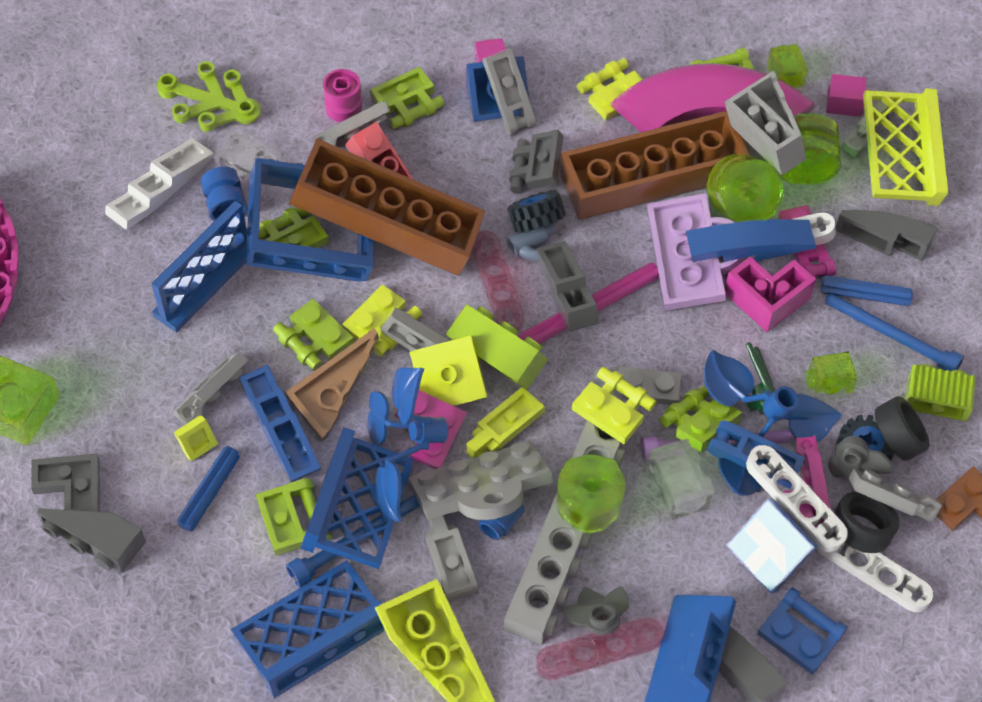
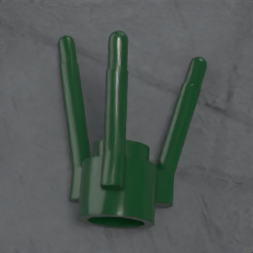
[746,342,776,415]

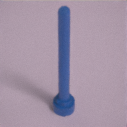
[825,294,964,371]
[285,495,420,588]

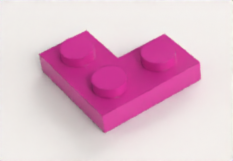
[394,390,467,469]

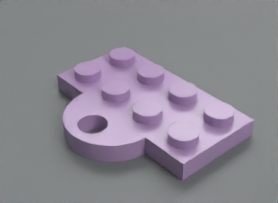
[647,193,744,311]

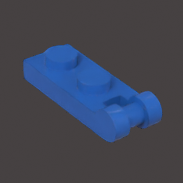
[707,421,805,489]

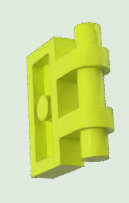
[577,58,643,121]
[342,284,422,356]
[572,366,657,444]

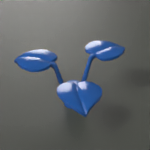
[704,350,842,496]
[367,367,448,522]

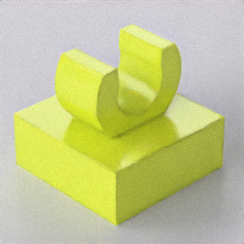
[174,415,218,462]

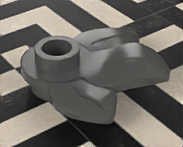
[828,436,894,482]
[563,587,629,635]

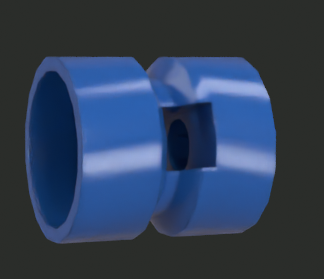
[200,166,248,221]

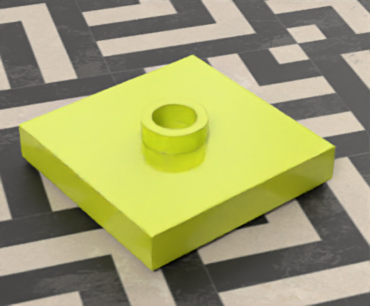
[410,335,488,406]

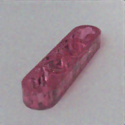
[472,231,524,333]
[535,617,664,680]

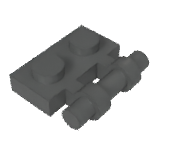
[509,129,564,194]

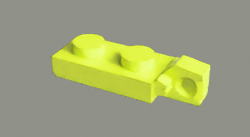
[466,387,545,458]

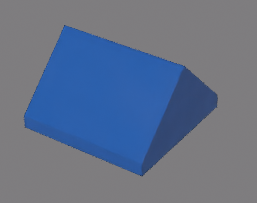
[466,56,529,122]

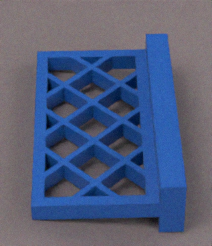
[151,201,247,333]
[300,427,414,569]
[231,560,385,699]

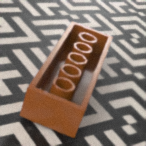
[560,111,750,220]
[289,138,485,276]

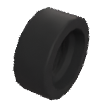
[875,396,930,461]
[834,491,900,554]

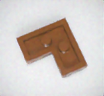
[936,466,982,531]

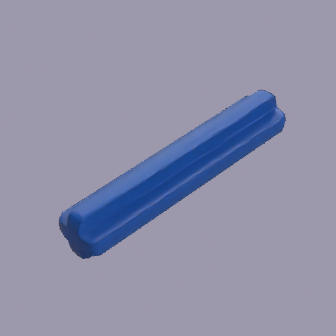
[821,275,913,306]
[177,446,240,532]

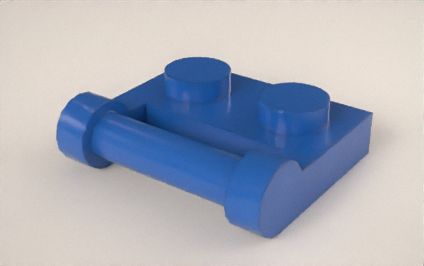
[757,587,849,675]

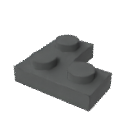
[31,453,100,512]

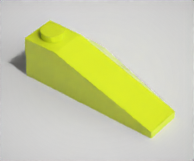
[375,579,495,702]

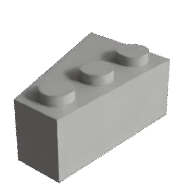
[725,70,806,175]

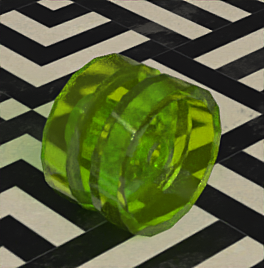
[777,113,842,185]
[707,153,784,222]

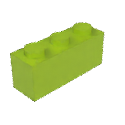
[445,304,548,390]

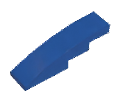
[686,219,816,262]
[239,365,321,483]

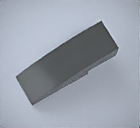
[836,210,938,261]
[536,241,599,332]
[718,626,788,702]

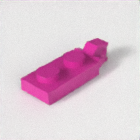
[796,436,831,526]

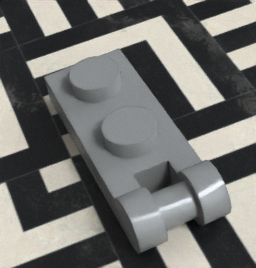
[482,49,536,136]

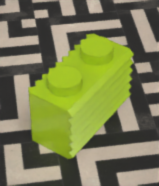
[905,364,976,422]

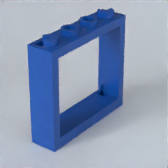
[245,158,374,281]

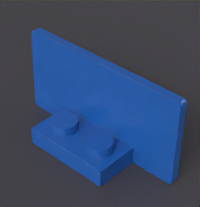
[645,595,736,702]

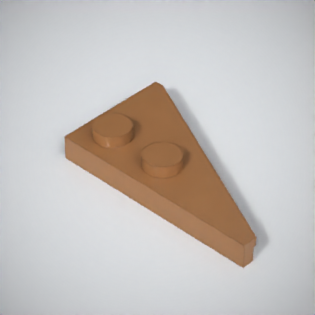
[285,328,379,441]

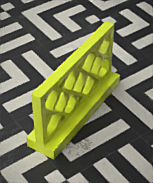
[863,88,948,205]

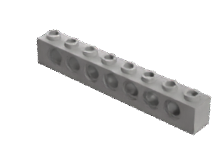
[504,420,633,645]

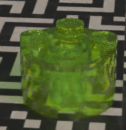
[556,455,625,533]

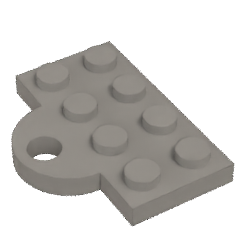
[408,441,553,520]

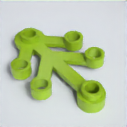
[157,61,261,132]

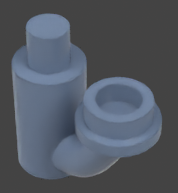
[506,223,556,261]

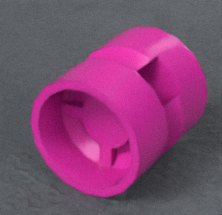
[323,69,363,122]

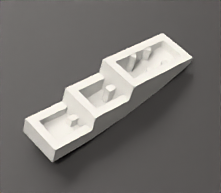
[105,138,214,230]

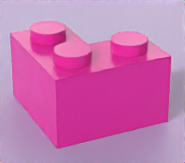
[725,256,816,333]

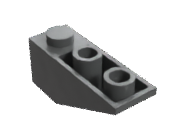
[37,508,146,573]

